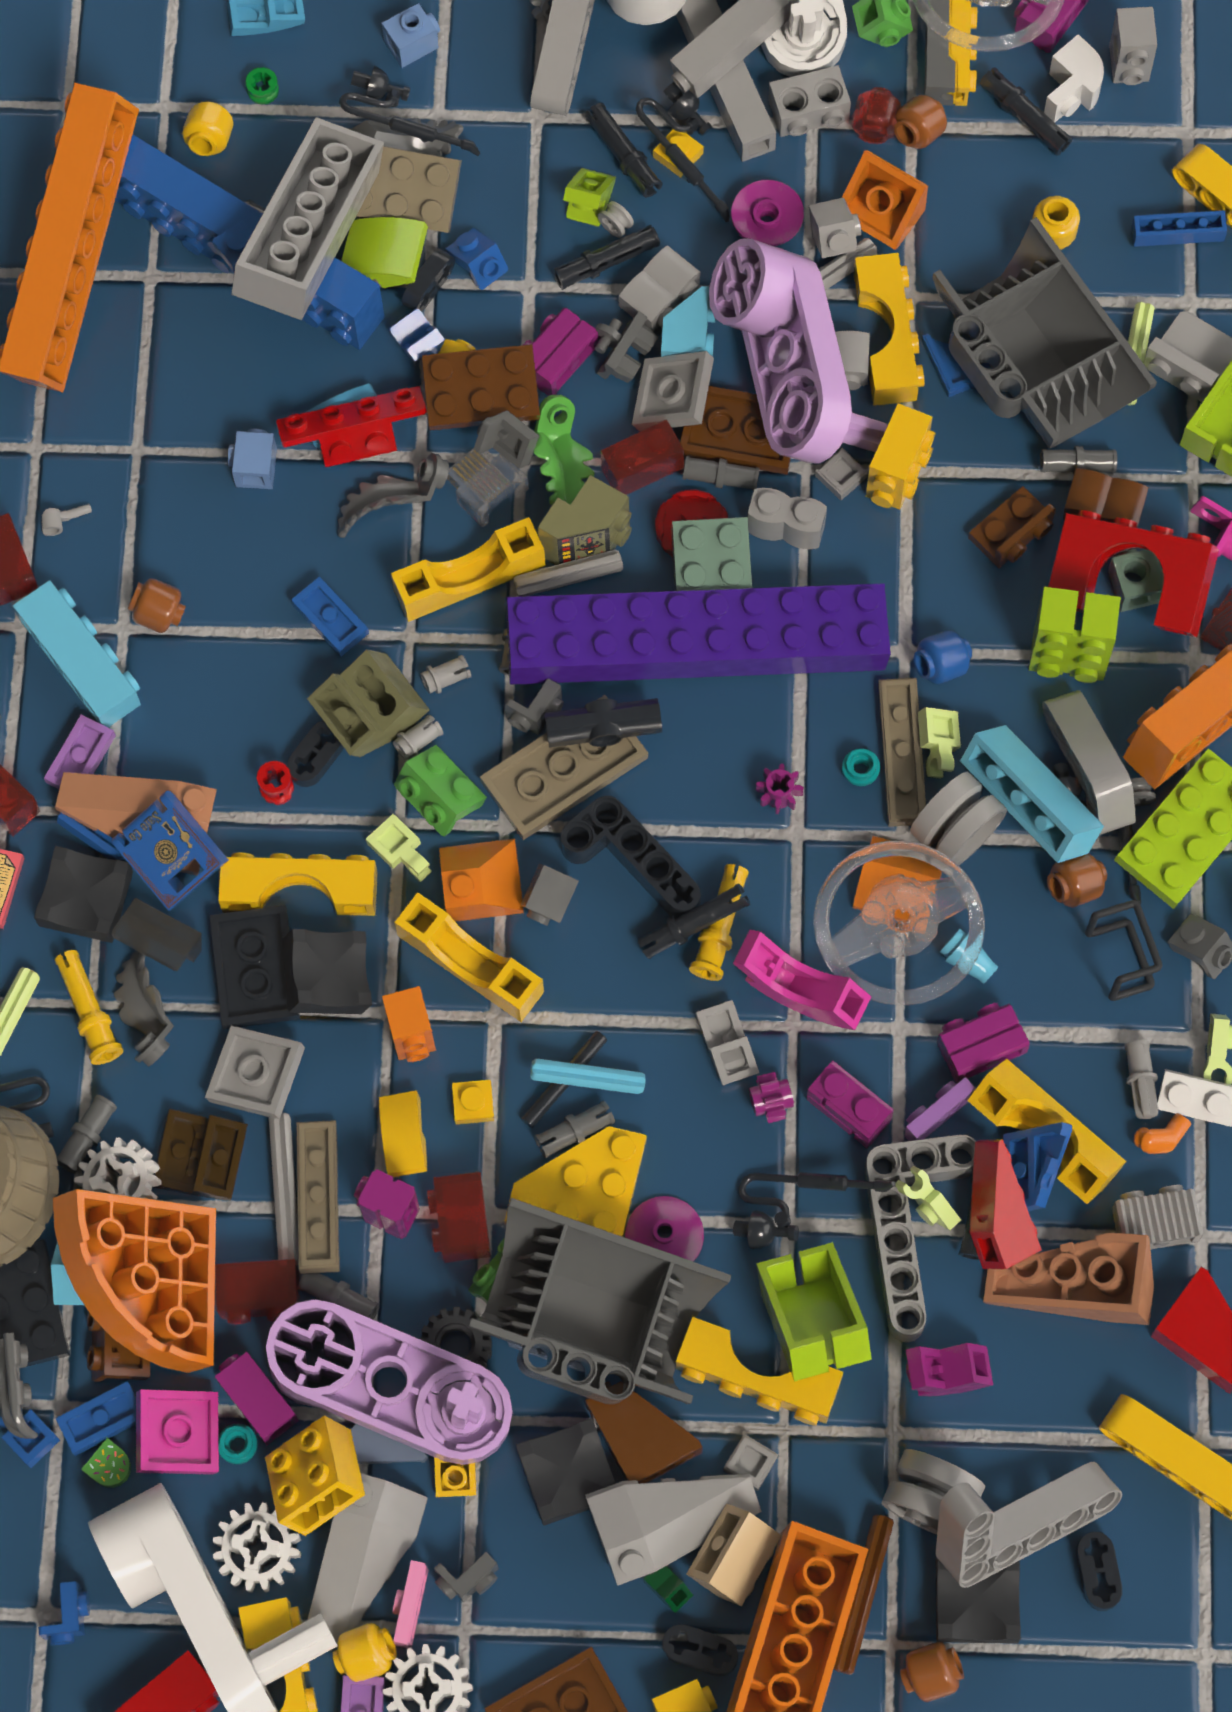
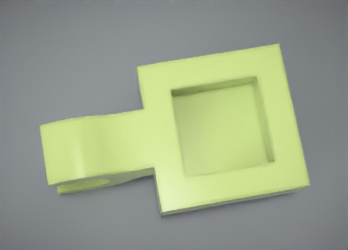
[918,707,961,778]
[366,814,432,882]
[1203,1014,1232,1085]
[895,1166,961,1230]

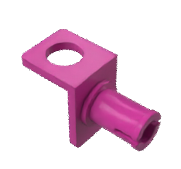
[1190,496,1232,561]

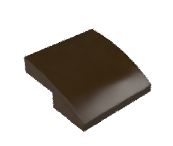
[153,1109,248,1201]

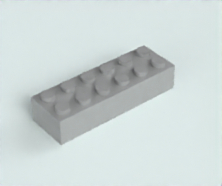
[231,117,384,320]

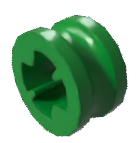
[246,67,279,105]

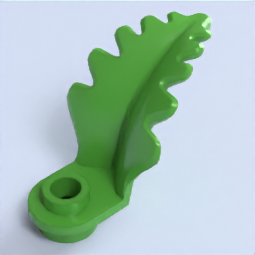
[534,395,595,505]

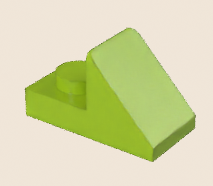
[563,168,616,226]

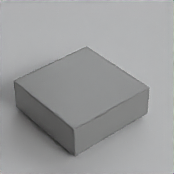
[815,448,868,500]
[723,1434,779,1491]

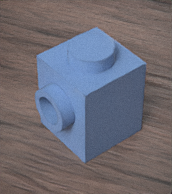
[382,3,440,68]
[228,429,277,489]

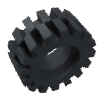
[419,1307,492,1384]

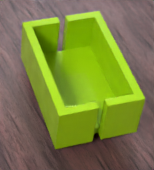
[1180,360,1232,477]
[1028,587,1121,683]
[756,1242,872,1381]

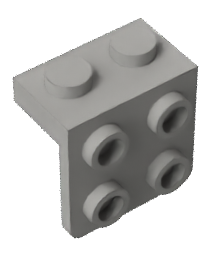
[1144,311,1232,402]

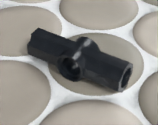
[544,698,662,748]

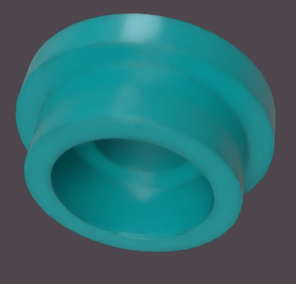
[842,748,880,786]
[218,1424,258,1465]

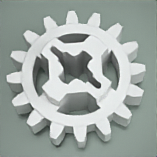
[74,1138,161,1200]
[213,1502,301,1593]
[383,1644,473,1712]

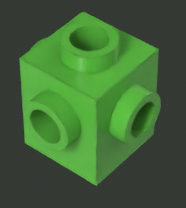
[852,0,913,47]

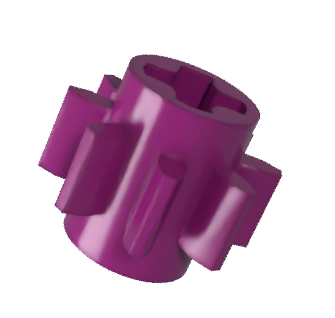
[756,764,804,814]
[749,1072,794,1123]

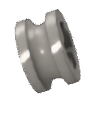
[598,201,634,238]

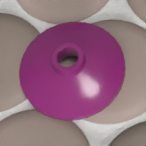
[731,180,804,246]
[625,1196,704,1262]

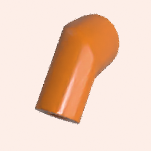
[1134,1113,1191,1154]

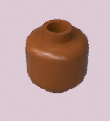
[893,95,947,149]
[127,578,186,633]
[1047,853,1107,908]
[900,1641,964,1702]

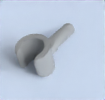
[42,504,92,536]

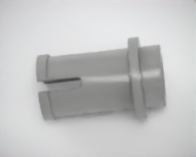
[420,655,471,694]
[393,715,443,760]

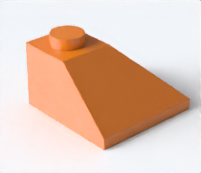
[439,839,524,922]

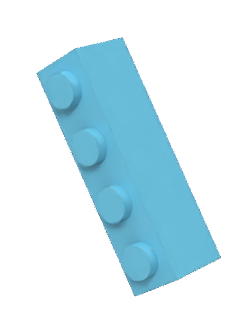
[13,580,141,727]
[960,725,1104,863]

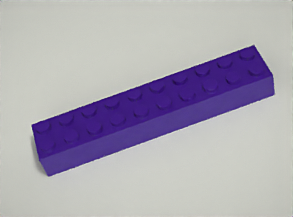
[506,583,891,685]

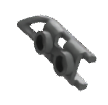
[0,1333,38,1439]

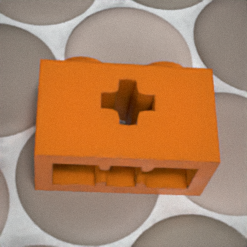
[382,986,436,1062]

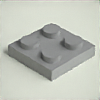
[632,351,714,431]
[205,1026,305,1119]

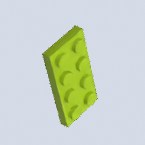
[1114,748,1232,909]

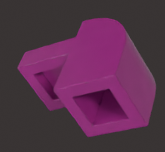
[906,1343,993,1396]

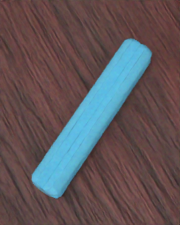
[530,1059,646,1094]

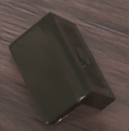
[112,898,202,971]

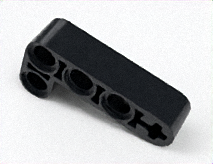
[561,796,701,917]

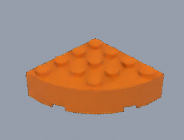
[53,1189,216,1373]

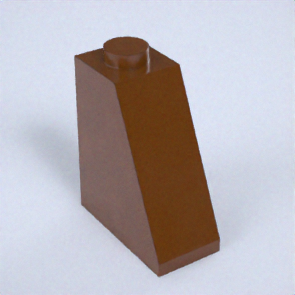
[585,1381,702,1484]

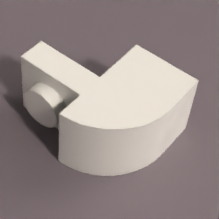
[1044,35,1104,122]

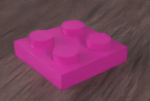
[136,1389,219,1474]

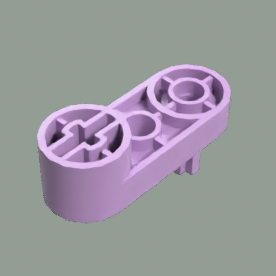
[709,239,888,463]
[266,1299,513,1465]

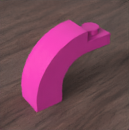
[733,930,872,1030]

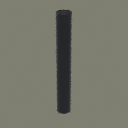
[521,1031,608,1129]

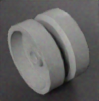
[910,771,1007,870]
[881,1449,985,1534]

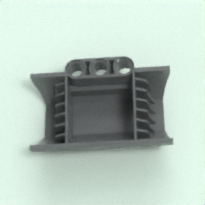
[933,217,1157,449]
[468,1198,731,1405]

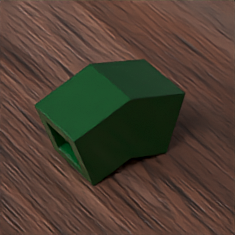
[643,1566,694,1613]

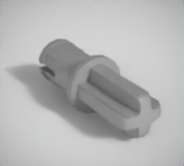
[1125,1040,1159,1119]

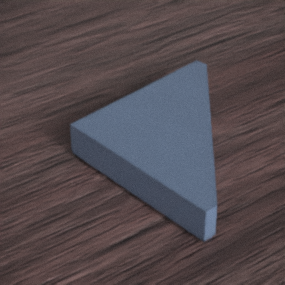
[351,1424,428,1464]

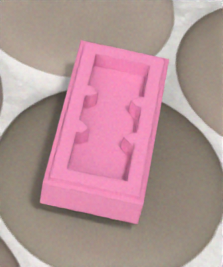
[393,1560,429,1649]

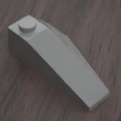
[308,1474,428,1643]
[585,1474,761,1586]

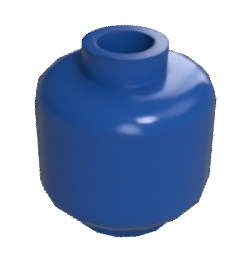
[914,630,972,685]

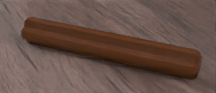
[834,1515,894,1675]

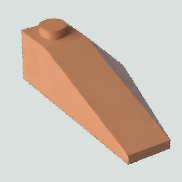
[55,772,217,876]
[983,1232,1154,1325]

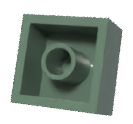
[671,517,752,591]

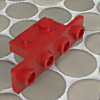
[276,386,427,467]

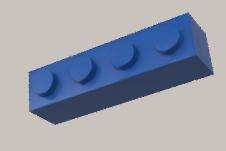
[1131,210,1227,247]

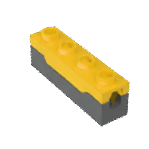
[924,0,978,106]

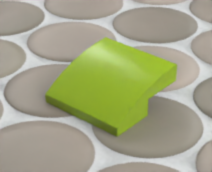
[341,217,428,288]

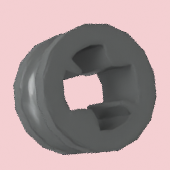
[1131,777,1156,806]

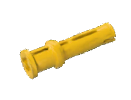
[689,864,749,981]
[55,950,124,1065]

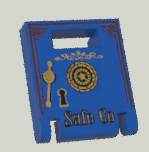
[112,791,229,911]

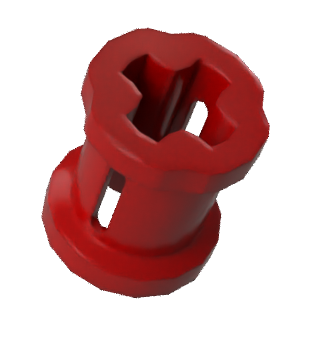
[257,761,294,805]

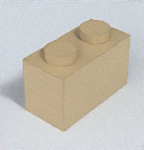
[686,1503,782,1606]

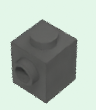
[521,863,579,926]

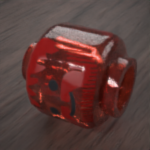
[852,87,902,144]

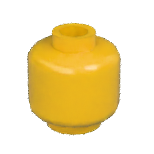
[182,102,234,156]
[1032,196,1080,250]
[333,1623,397,1682]

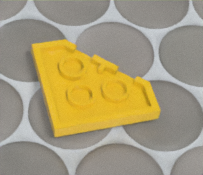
[504,1126,647,1237]

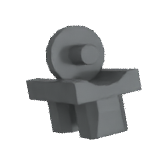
[595,311,659,383]

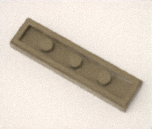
[878,678,926,827]
[297,1120,340,1274]

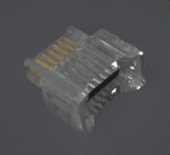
[447,448,529,528]

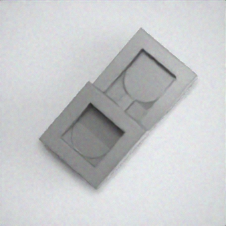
[695,1000,759,1086]

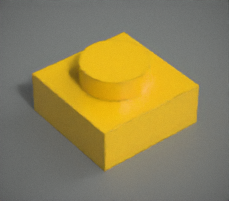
[653,130,704,178]
[452,1080,495,1125]

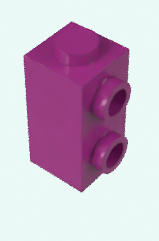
[215,1352,299,1445]

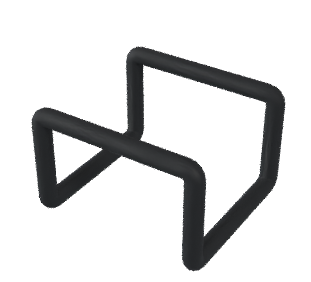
[1085,900,1163,1001]

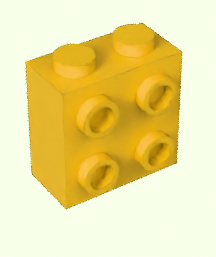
[866,403,936,510]
[265,1415,365,1536]

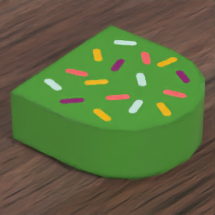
[81,1438,131,1488]

